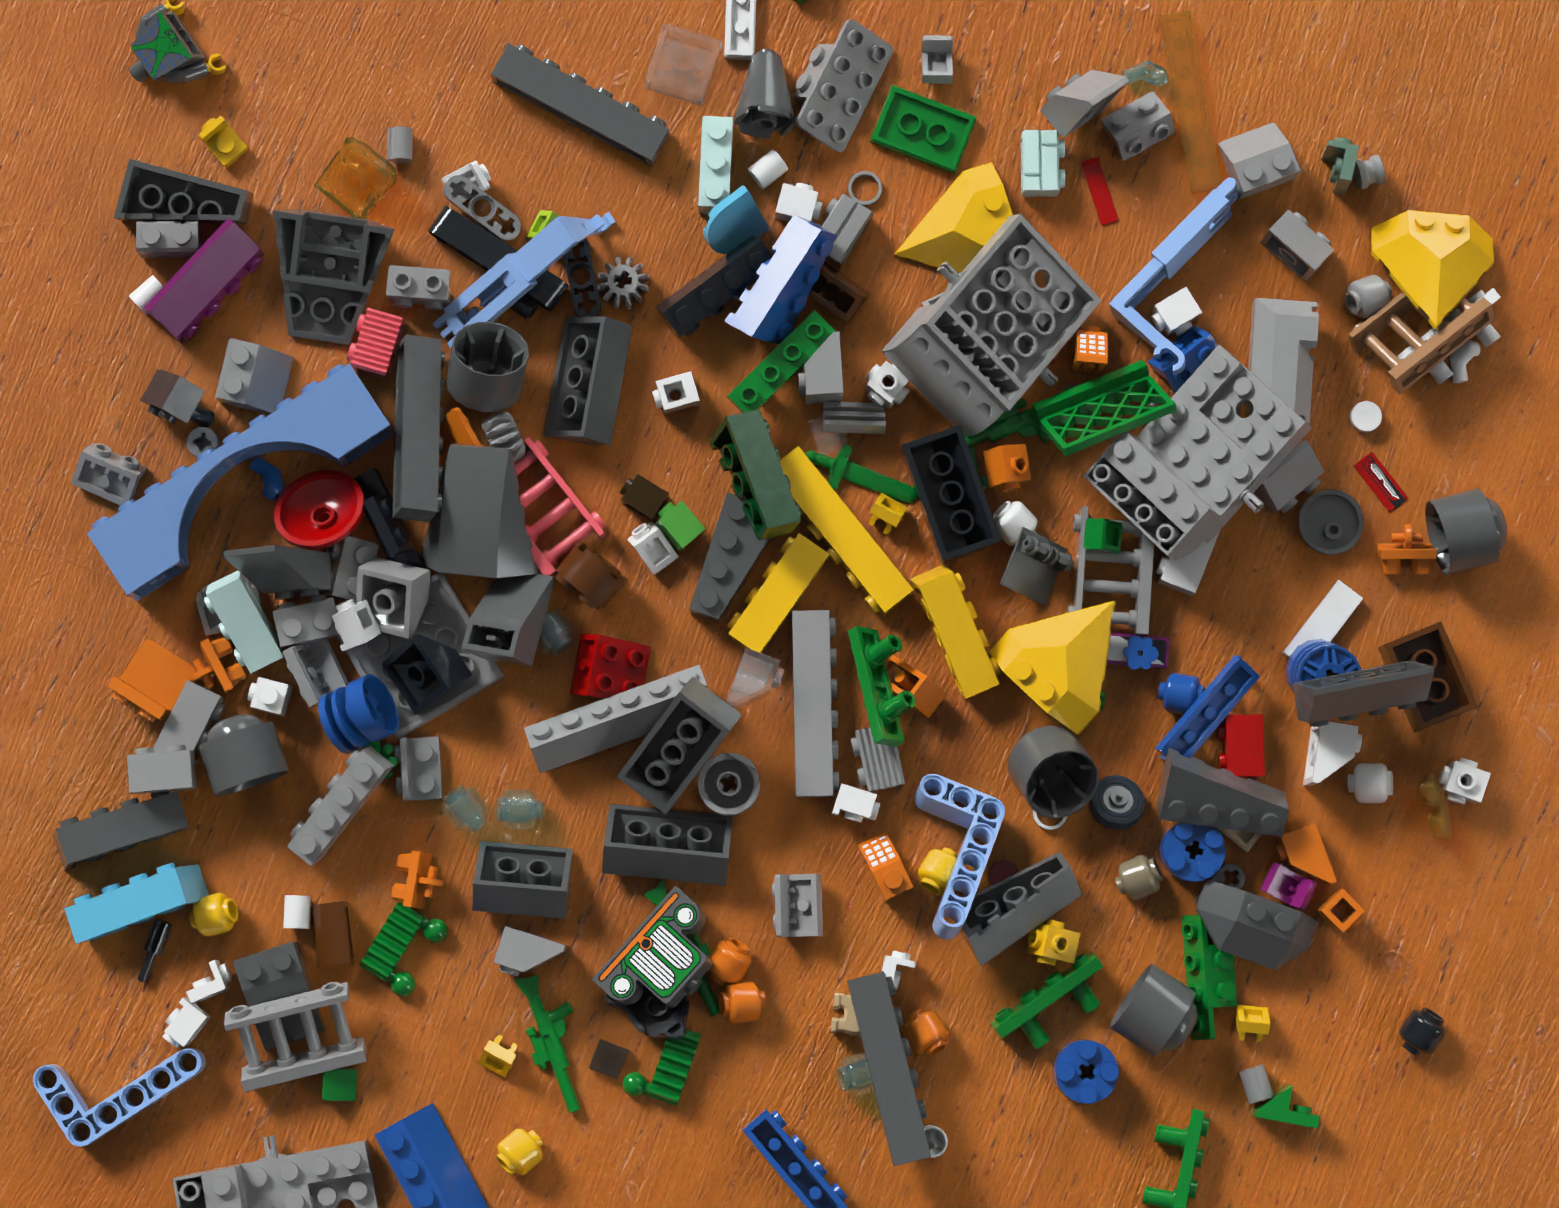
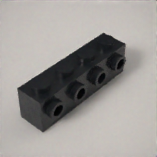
[655,235,773,337]

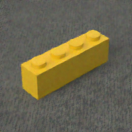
[727,533,829,658]

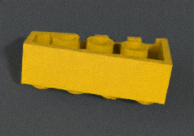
[910,565,1001,699]

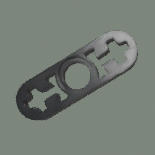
[563,238,601,317]

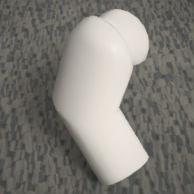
[1450,340,1481,383]

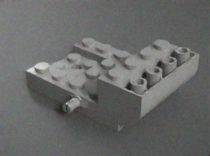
[881,214,1101,437]
[1083,345,1312,560]
[172,1135,379,1208]

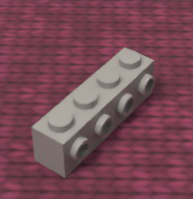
[287,746,394,866]

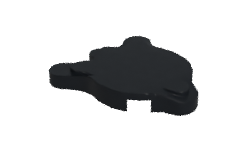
[605,985,690,1041]

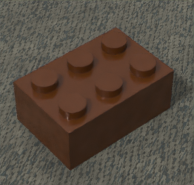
[1378,622,1478,733]

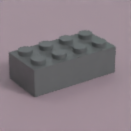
[617,677,742,814]

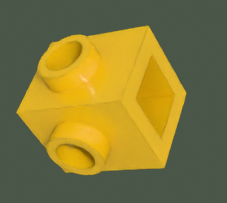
[1027,919,1081,966]

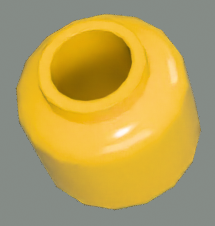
[918,848,958,896]
[189,893,238,937]
[496,1129,543,1175]

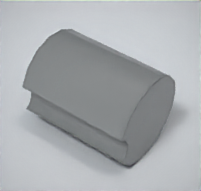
[387,126,413,164]
[1239,1064,1274,1104]

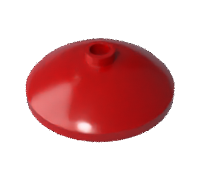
[274,470,365,549]

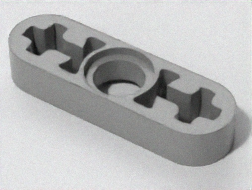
[443,175,521,240]

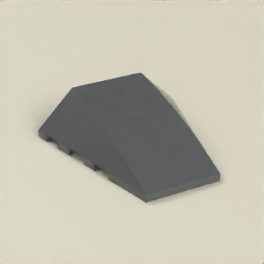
[272,210,395,345]
[421,444,538,578]

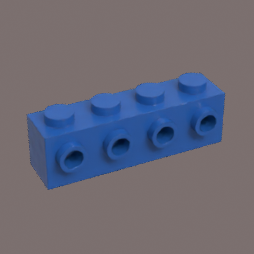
[742,1109,848,1208]

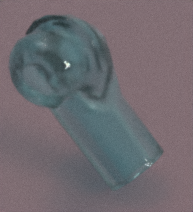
[1122,61,1169,86]

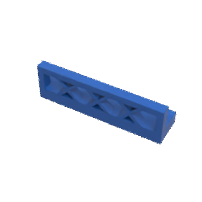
[1155,655,1260,762]

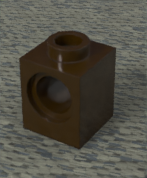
[620,474,669,523]

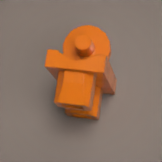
[1376,524,1437,574]
[190,638,246,696]
[391,850,445,909]

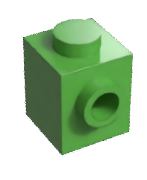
[654,501,706,551]

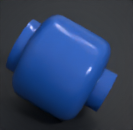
[1158,673,1205,715]

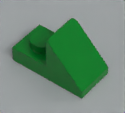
[1251,1084,1320,1128]

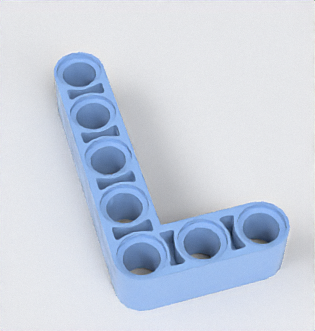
[914,774,1005,940]
[33,1048,206,1146]

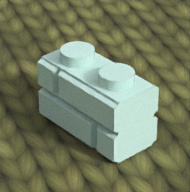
[1021,130,1065,197]

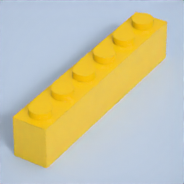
[780,446,914,616]

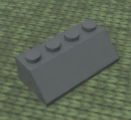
[543,317,632,445]
[1293,660,1434,727]
[602,804,733,885]

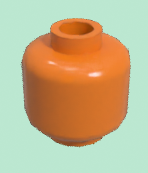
[709,937,752,986]
[718,981,766,1024]
[903,1009,949,1058]

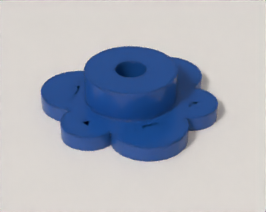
[1123,636,1159,670]

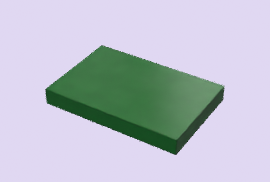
[870,85,977,175]

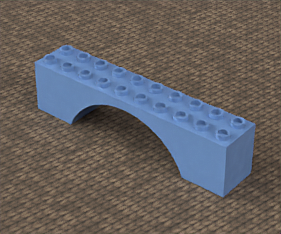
[87,363,395,602]

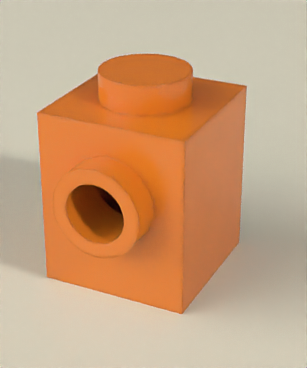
[983,444,1031,492]
[1315,889,1365,933]

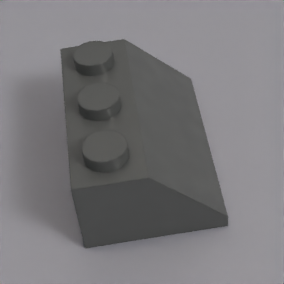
[472,841,573,919]

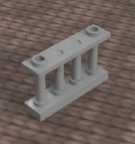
[1067,506,1154,635]
[224,982,367,1092]

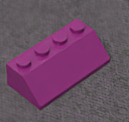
[144,218,264,343]

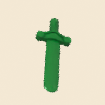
[805,445,917,503]

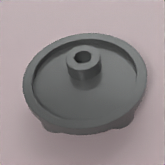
[1298,489,1364,555]

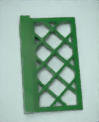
[1032,360,1177,456]

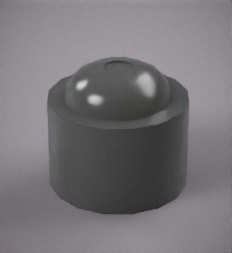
[446,322,529,412]
[1425,488,1508,575]
[199,714,289,796]
[1008,725,1098,819]
[1109,963,1198,1057]

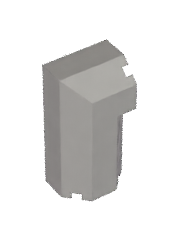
[1245,298,1319,424]

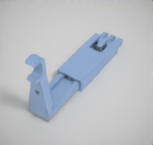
[1109,178,1238,375]
[433,212,616,349]

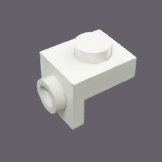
[441,161,491,200]

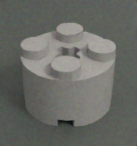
[698,753,760,816]

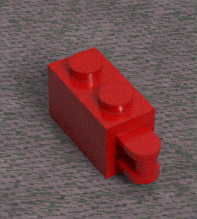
[1217,714,1265,781]

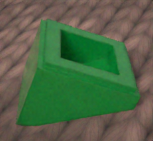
[1083,518,1122,554]
[322,1069,357,1101]

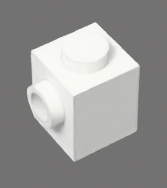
[775,183,823,222]
[1151,287,1202,336]
[248,677,293,717]

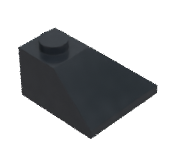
[382,634,472,715]

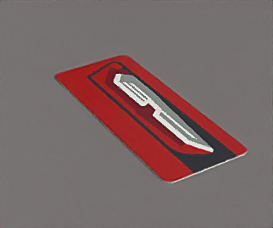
[1354,452,1407,511]

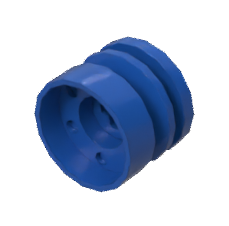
[1286,639,1361,692]
[318,674,399,754]

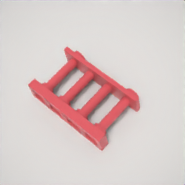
[514,436,606,576]

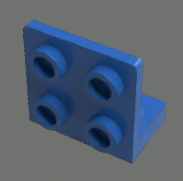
[1147,325,1218,393]

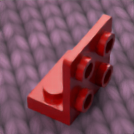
[570,634,651,699]

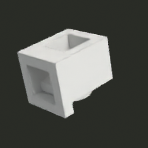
[652,371,700,414]
[332,599,381,651]
[832,783,881,823]
[162,997,212,1048]

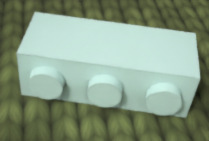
[698,116,733,214]
[204,571,284,674]

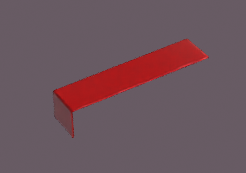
[1082,156,1119,226]

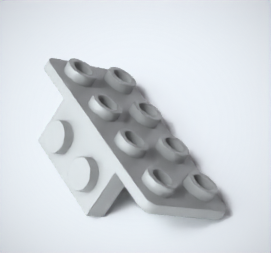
[792,20,893,152]

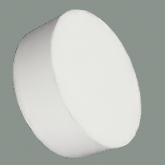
[1350,401,1382,433]

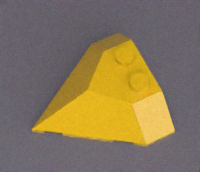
[894,162,1013,273]
[1371,210,1494,330]
[989,601,1116,735]

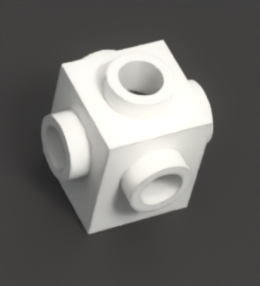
[865,361,910,409]
[1438,758,1491,805]

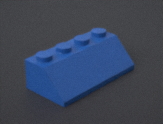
[374,1103,489,1208]

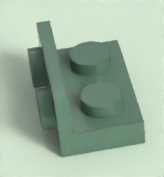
[1321,137,1359,195]

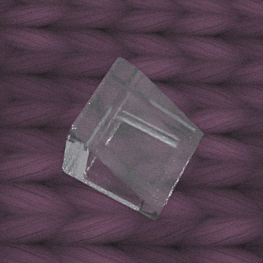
[808,416,848,455]

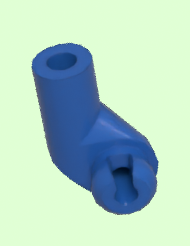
[249,456,284,500]

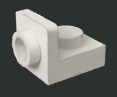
[627,522,679,575]
[881,951,916,990]
[186,960,232,1004]

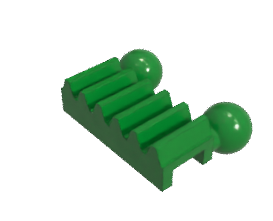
[360,901,448,997]
[622,1030,702,1106]

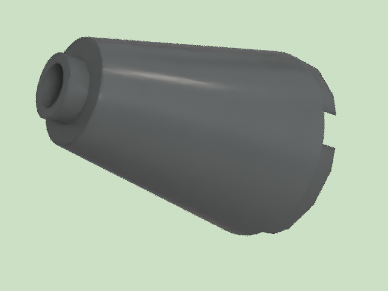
[734,49,795,138]

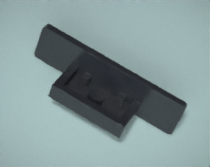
[354,468,426,569]

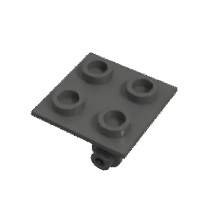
[1000,527,1074,606]

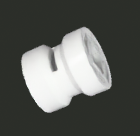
[923,1125,948,1158]

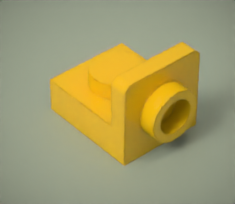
[198,116,249,168]

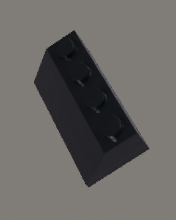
[901,425,1001,565]

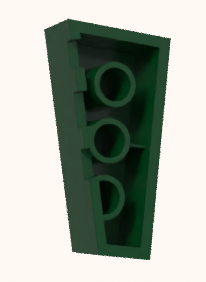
[709,409,801,540]

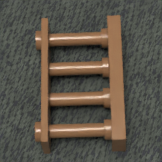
[1349,292,1494,395]

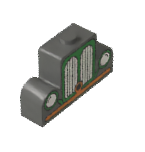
[592,886,713,1008]

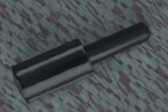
[137,919,172,982]

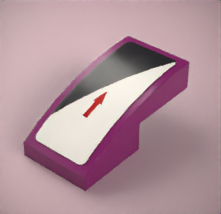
[1107,633,1169,669]

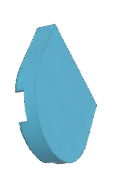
[703,185,770,254]

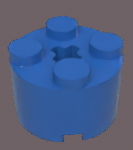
[1159,822,1226,882]
[1053,1040,1119,1104]

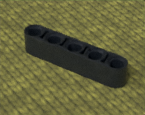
[428,206,569,312]

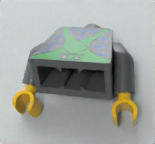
[129,0,226,84]

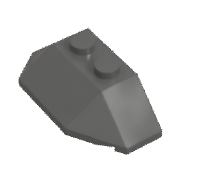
[1195,879,1317,970]

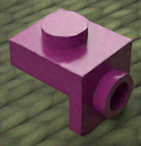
[1260,862,1317,910]

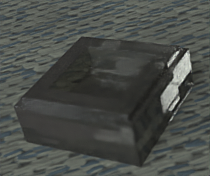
[589,1039,629,1079]

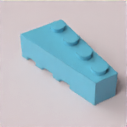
[64,863,209,944]

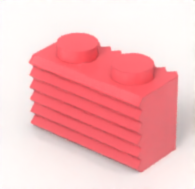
[347,308,405,380]

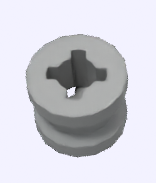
[1353,154,1385,190]
[187,427,221,457]

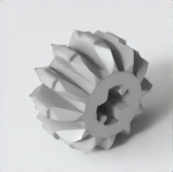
[598,257,649,309]
[482,411,526,462]

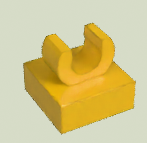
[869,492,908,534]
[1235,1005,1270,1042]
[478,1035,517,1078]

